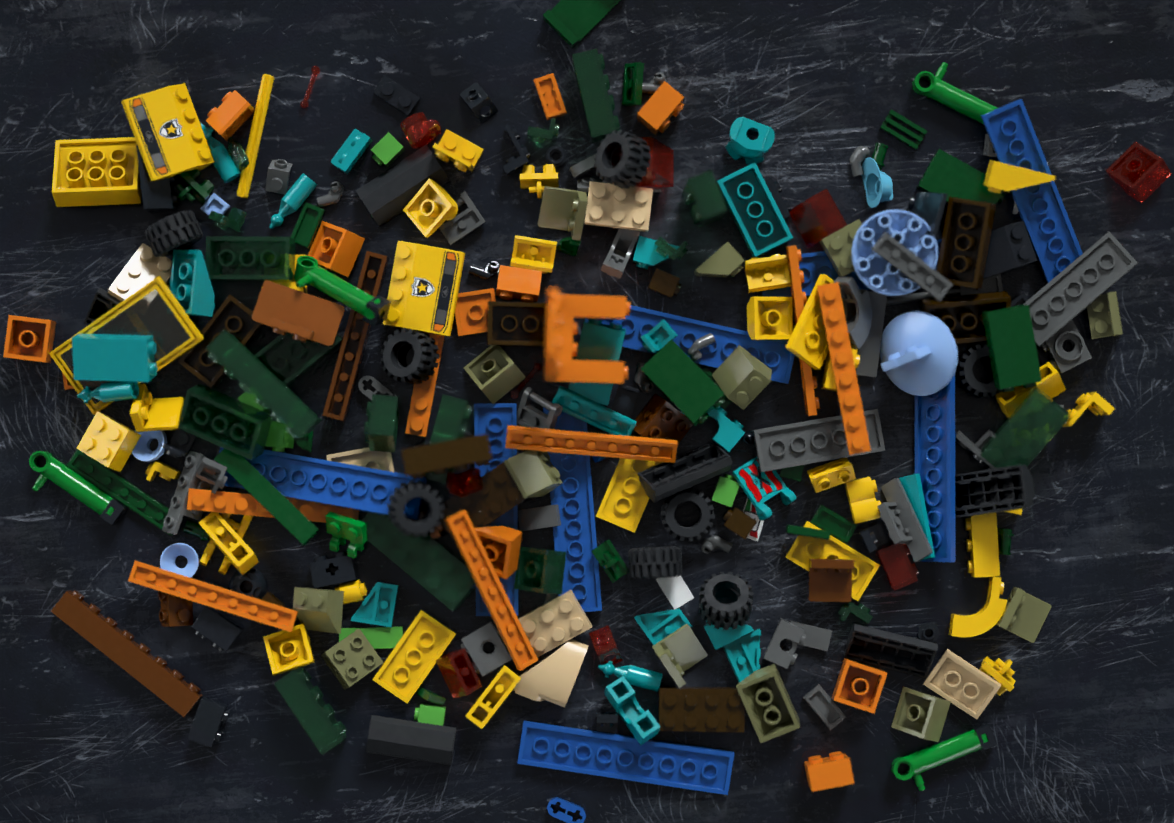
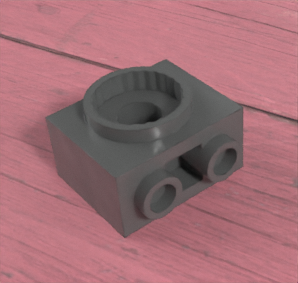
[1040,320,1092,374]
[460,621,512,676]

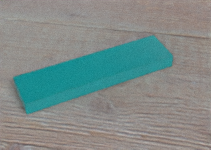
[552,386,637,436]
[899,474,935,561]

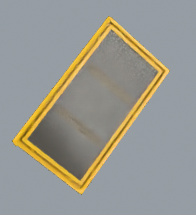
[49,275,204,415]

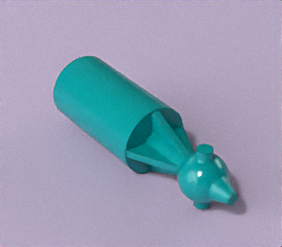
[201,123,241,183]
[269,173,317,229]
[76,381,139,403]
[598,661,662,692]

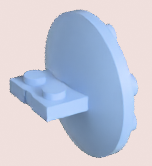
[851,209,938,296]
[880,311,958,396]

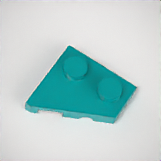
[351,582,399,627]
[634,608,692,645]
[723,629,761,683]

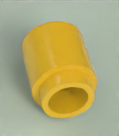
[335,579,367,604]

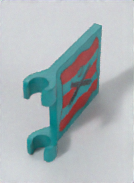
[732,457,796,521]

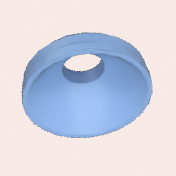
[132,430,167,462]
[160,543,199,578]

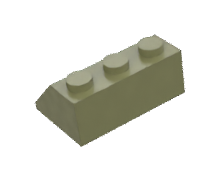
[736,663,800,743]

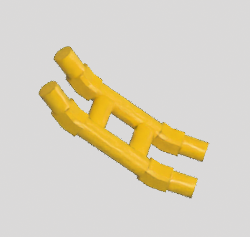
[199,513,253,575]

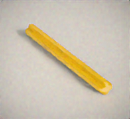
[237,74,274,198]

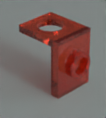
[589,625,623,665]

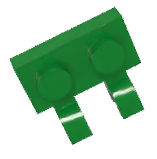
[326,511,367,558]

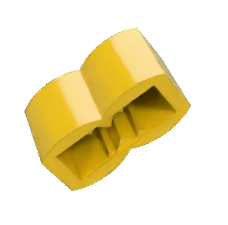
[844,476,881,524]

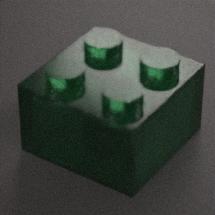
[364,395,399,452]
[514,546,566,594]

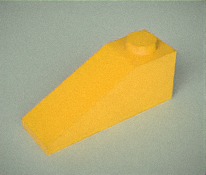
[983,160,1056,194]
[199,512,259,576]
[465,665,521,729]

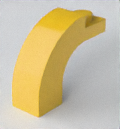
[949,576,1007,637]

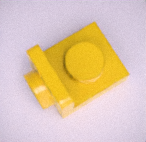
[145,460,181,482]

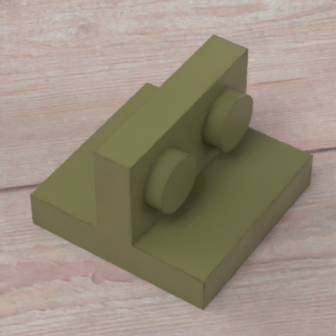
[1087,292,1123,339]

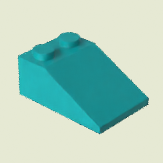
[167,250,215,317]

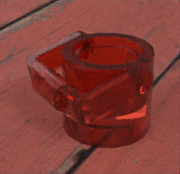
[400,112,442,149]

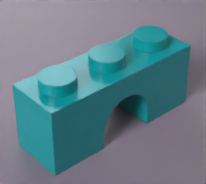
[680,407,745,452]
[604,676,660,745]

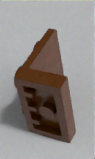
[634,394,693,444]
[808,559,854,602]

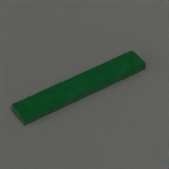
[214,444,319,546]
[66,449,184,537]

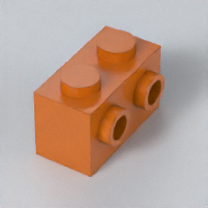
[495,265,542,303]

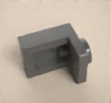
[265,159,293,195]
[195,457,228,494]

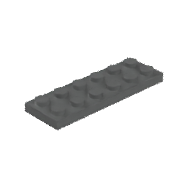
[1024,232,1138,347]
[753,409,885,472]

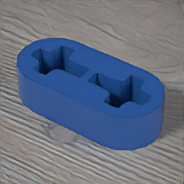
[547,797,586,823]

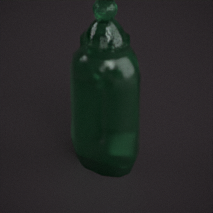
[228,136,249,170]

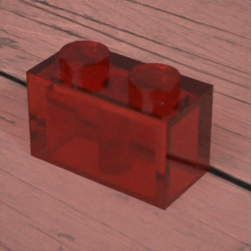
[876,543,919,591]
[435,648,482,699]

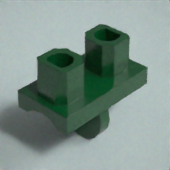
[176,169,214,205]
[591,539,629,583]

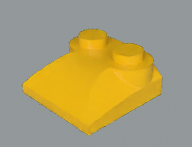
[403,178,458,238]
[747,297,793,340]
[263,623,314,676]

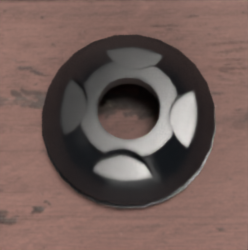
[229,567,268,599]

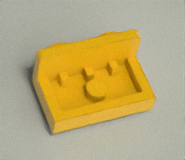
[510,235,557,274]
[745,254,791,293]
[807,457,856,493]

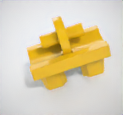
[520,164,559,199]
[979,656,1016,696]

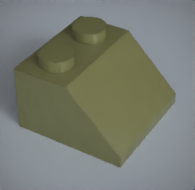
[694,242,745,278]
[464,345,526,404]
[712,345,772,410]
[504,450,562,498]
[293,587,344,634]
[891,687,951,742]

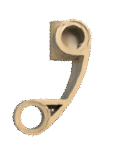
[514,639,589,708]

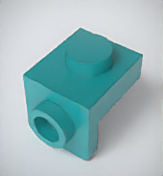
[640,319,678,353]

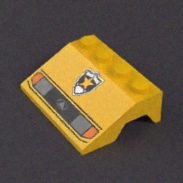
[121,83,215,181]
[383,241,465,336]

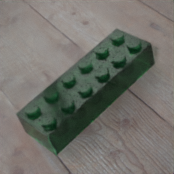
[206,330,322,439]
[362,512,477,611]

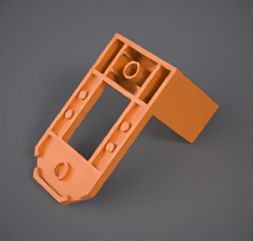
[545,289,630,384]

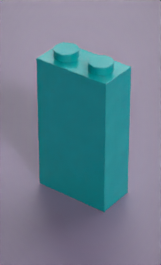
[568,319,626,406]
[72,334,157,382]

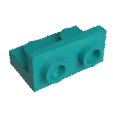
[331,129,372,175]

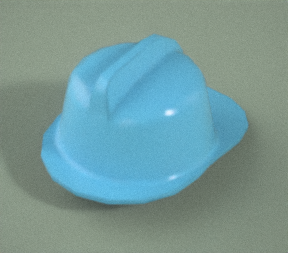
[862,157,893,208]

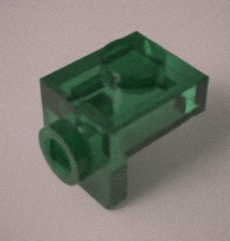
[527,118,559,143]
[208,207,247,232]
[654,237,688,261]
[838,602,873,623]

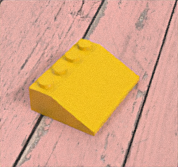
[52,137,142,207]

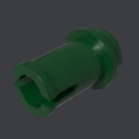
[872,143,888,171]
[183,520,210,541]
[998,528,1014,555]

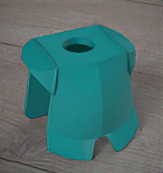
[726,117,775,165]

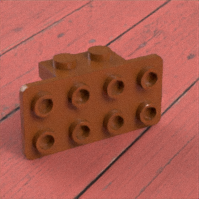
[252,280,345,346]

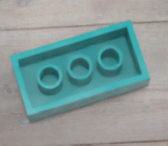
[716,162,793,258]

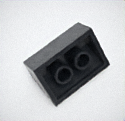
[136,146,179,213]

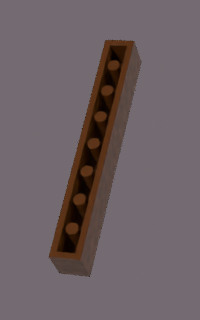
[322,251,389,421]
[51,590,203,717]

